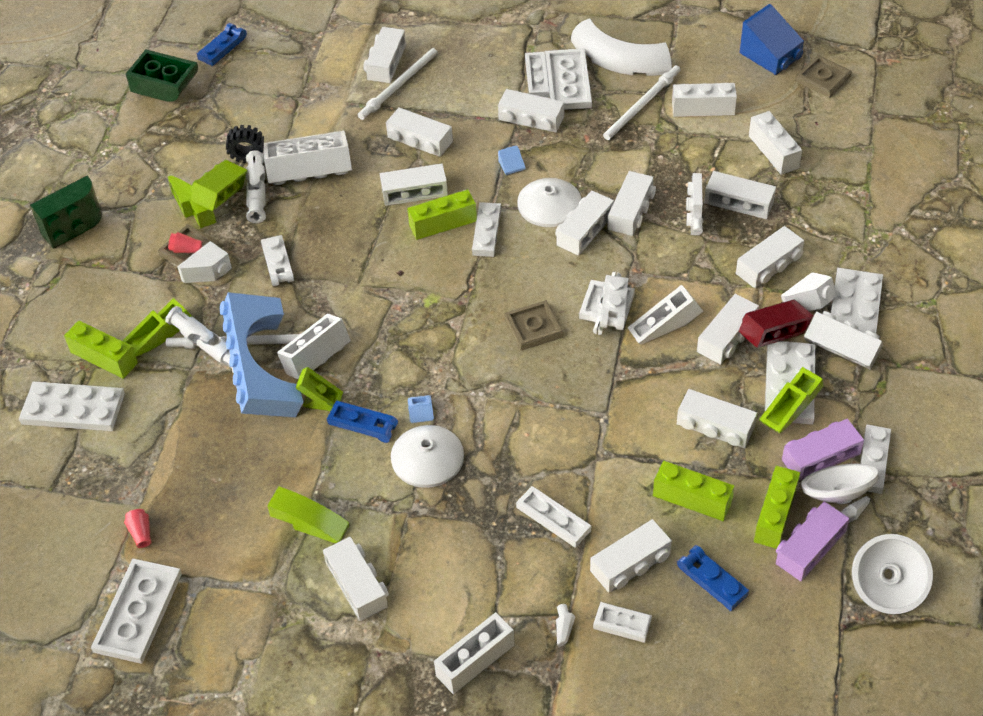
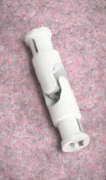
[246,150,266,223]
[165,306,234,373]

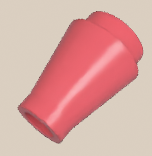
[168,232,202,253]
[124,509,152,548]

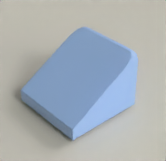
[498,146,525,175]
[407,395,434,423]

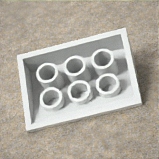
[264,131,352,185]

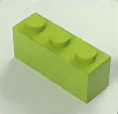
[191,159,247,211]
[407,189,477,240]
[64,320,138,379]
[653,460,735,522]
[754,465,800,549]

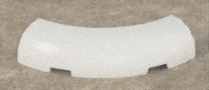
[571,18,672,76]

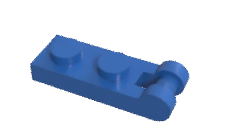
[196,23,247,66]
[327,400,398,443]
[677,545,749,611]

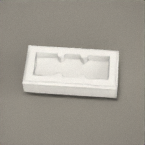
[593,602,652,643]

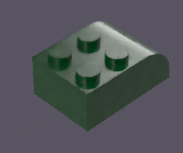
[126,49,198,102]
[30,175,102,249]

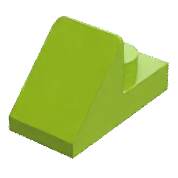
[296,367,343,411]

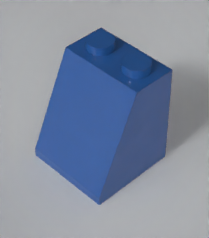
[740,4,804,75]

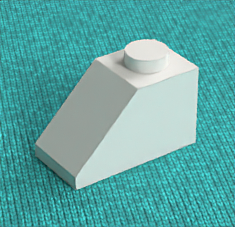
[177,241,232,283]
[781,272,837,311]

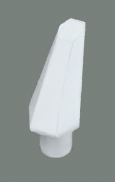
[841,496,870,522]
[556,604,575,647]

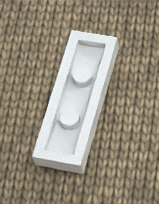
[525,52,549,98]
[472,202,501,257]
[860,424,891,494]
[516,486,591,548]

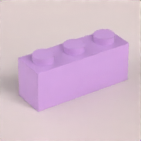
[782,419,864,481]
[776,501,850,581]

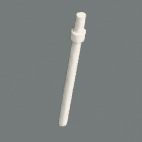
[358,48,437,120]
[603,65,681,140]
[166,334,300,349]

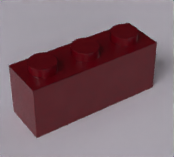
[739,299,813,348]

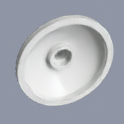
[517,178,581,227]
[391,425,464,488]
[801,464,879,504]
[852,534,933,614]

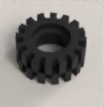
[226,125,264,163]

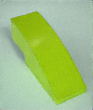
[167,175,217,228]
[122,298,193,357]
[759,367,824,434]
[267,486,350,544]

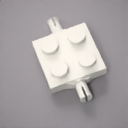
[686,173,703,235]
[579,272,635,335]

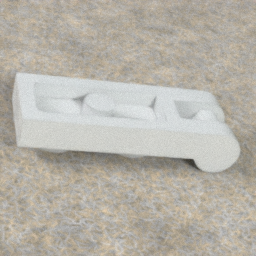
[261,235,294,286]
[600,275,628,330]

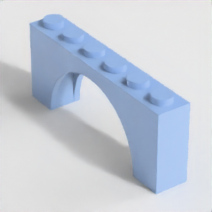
[220,292,303,417]

